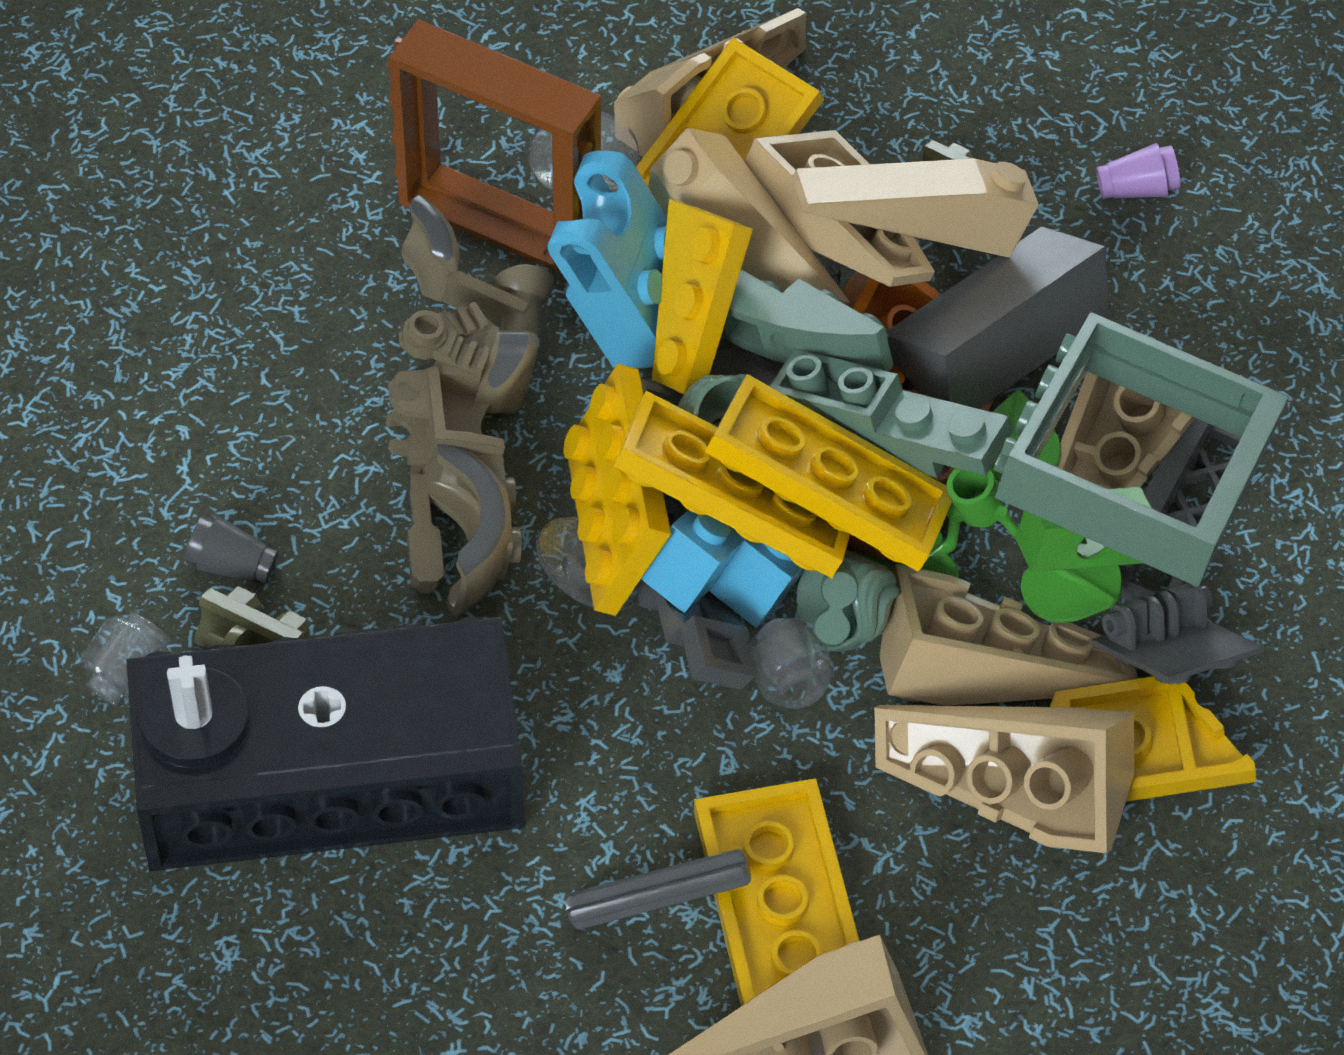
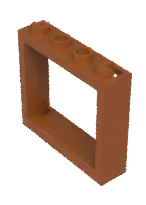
[386,19,601,274]

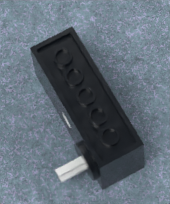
[126,617,524,872]

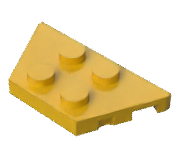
[1050,676,1256,802]

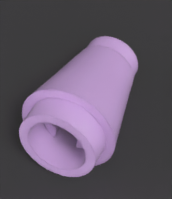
[1096,143,1181,199]

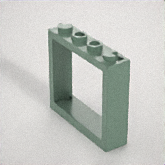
[993,312,1289,587]

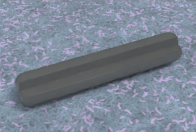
[566,849,751,930]

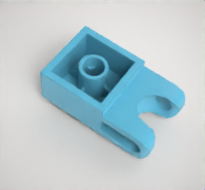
[547,151,667,368]

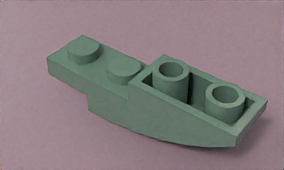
[721,268,894,371]
[770,348,1012,478]

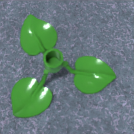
[865,390,1123,623]

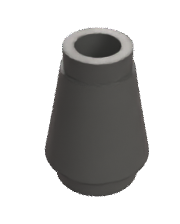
[185,515,279,584]

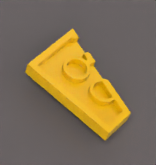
[652,199,753,394]

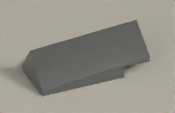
[887,226,1110,409]

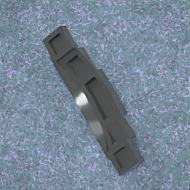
[636,379,755,690]

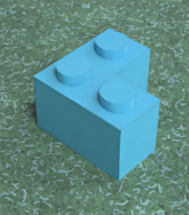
[641,510,805,628]

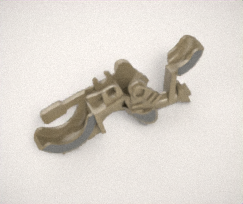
[386,194,555,616]

